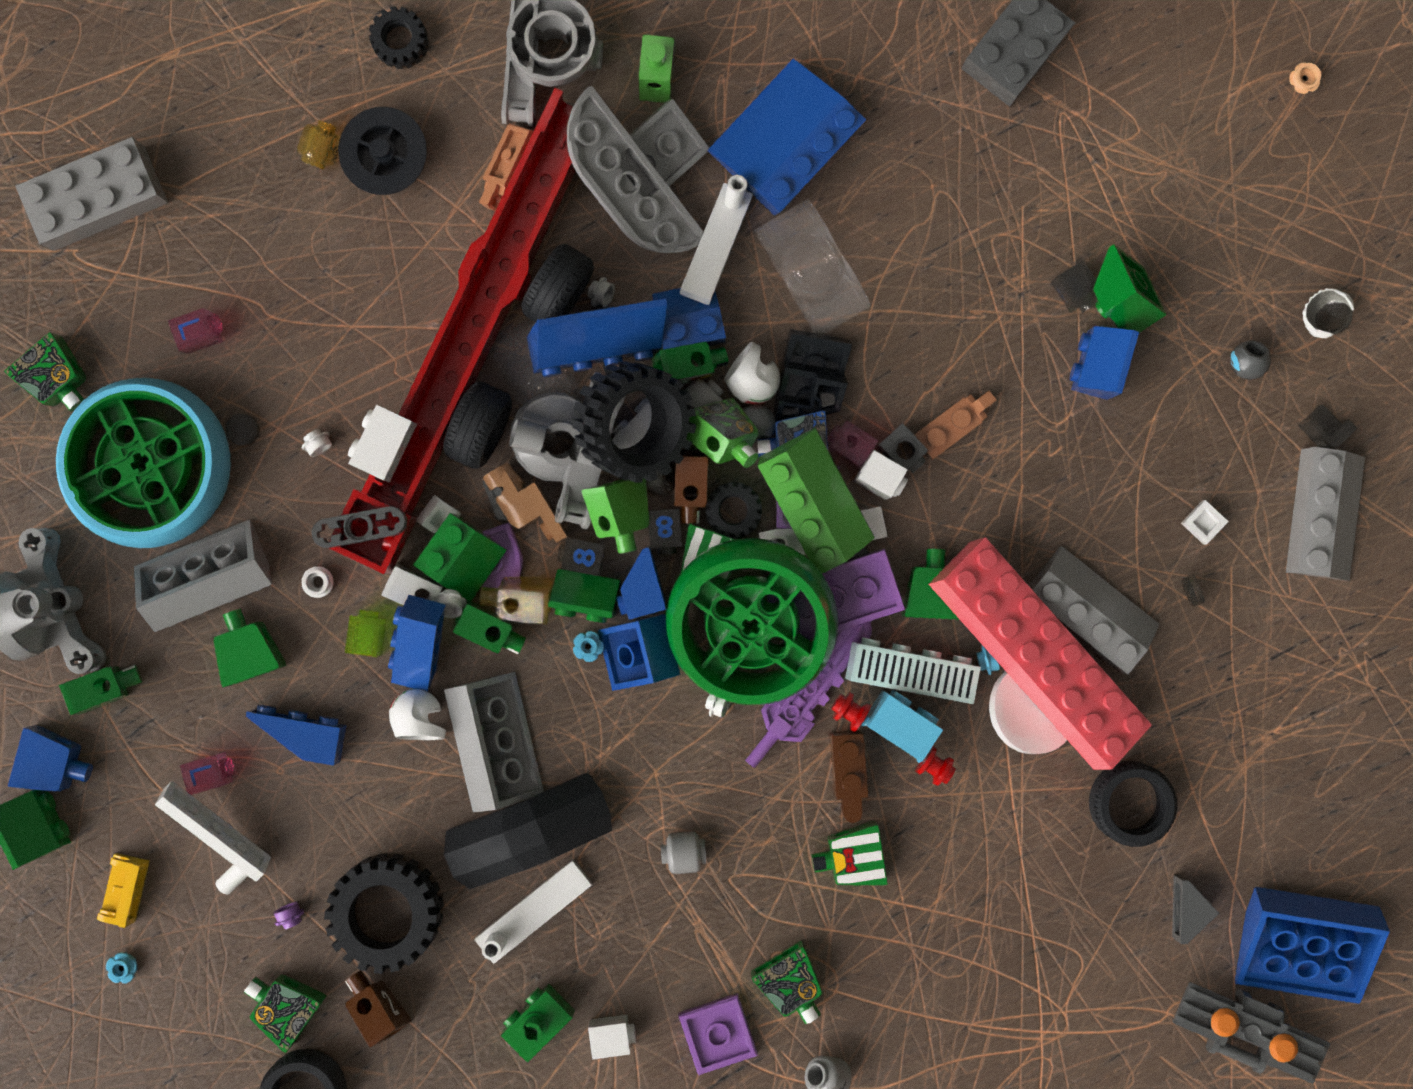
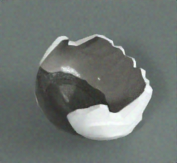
[1302,288,1354,338]

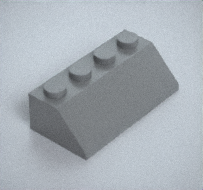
[1285,447,1365,581]
[134,519,272,632]
[1029,546,1159,675]
[444,672,544,812]

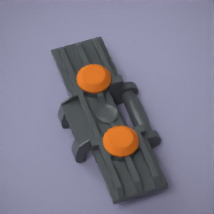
[1172,982,1331,1084]

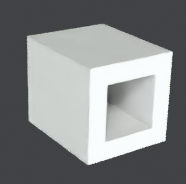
[588,1015,636,1060]

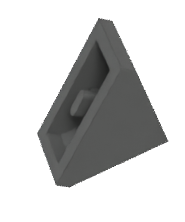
[1172,875,1219,944]

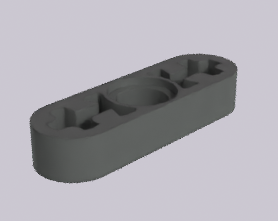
[312,506,407,548]

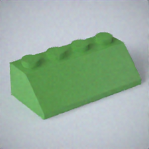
[758,428,875,573]

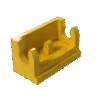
[97,853,150,928]

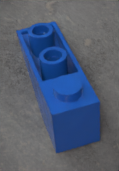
[246,705,347,766]

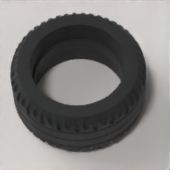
[521,244,594,322]
[443,381,512,469]
[1089,761,1178,847]
[260,1049,347,1089]

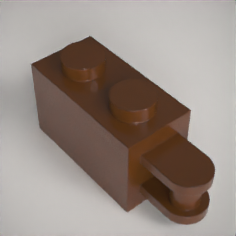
[829,730,868,823]

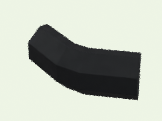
[444,773,612,889]

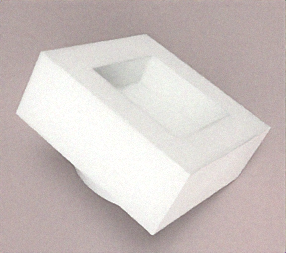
[416,495,461,533]
[1181,500,1229,545]

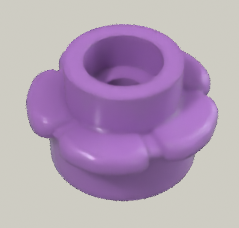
[273,902,304,929]

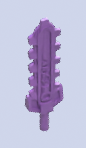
[745,621,872,768]

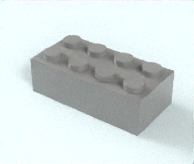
[15,137,168,251]

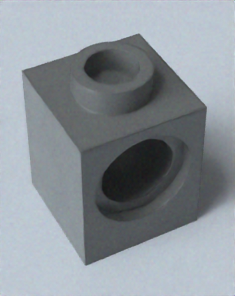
[877,423,928,473]

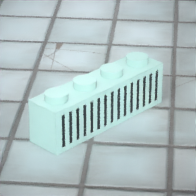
[845,637,981,704]

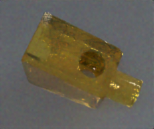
[480,577,555,625]

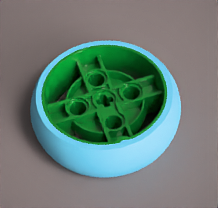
[56,378,231,548]

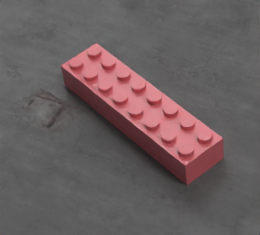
[928,537,1152,770]

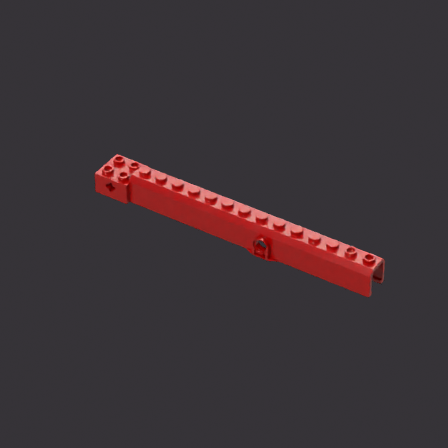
[328,88,576,575]

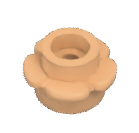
[1289,63,1321,94]

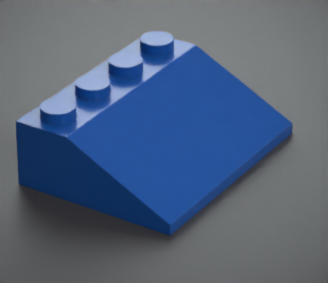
[707,58,866,216]
[526,298,667,377]
[1235,887,1390,1004]

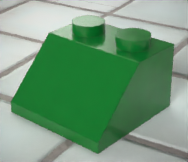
[1093,244,1167,333]
[413,513,507,602]
[0,790,71,870]

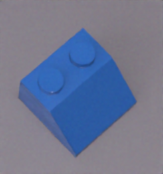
[652,288,726,350]
[1069,326,1139,400]
[617,547,667,620]
[597,614,681,691]

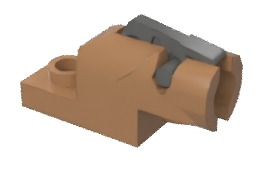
[483,463,570,543]

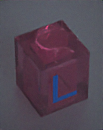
[168,308,223,354]
[180,752,235,795]

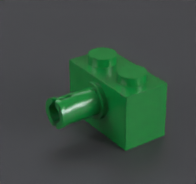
[501,984,575,1063]

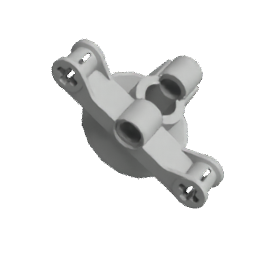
[501,0,603,126]
[510,372,626,529]
[0,528,107,674]

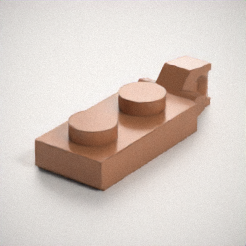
[479,123,534,211]
[914,390,997,460]

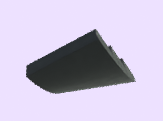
[773,329,852,422]

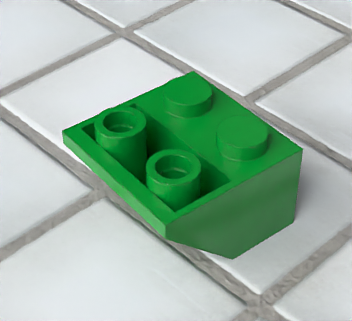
[548,569,621,623]

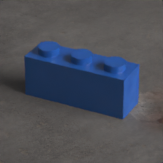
[388,595,446,692]

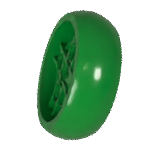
[666,538,839,705]

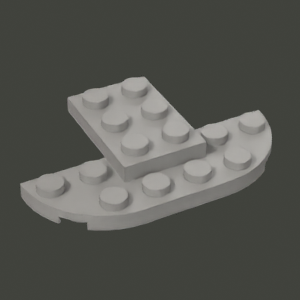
[567,86,709,253]

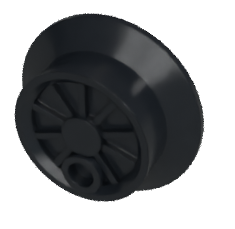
[338,107,427,195]

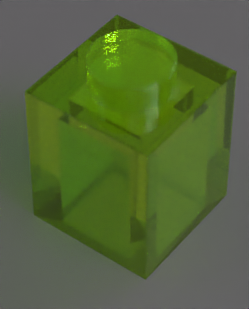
[345,609,387,657]

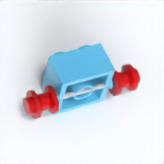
[831,689,956,786]

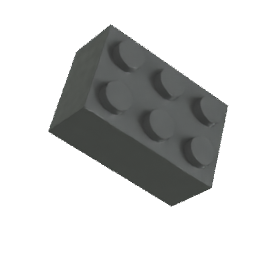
[961,0,1075,107]

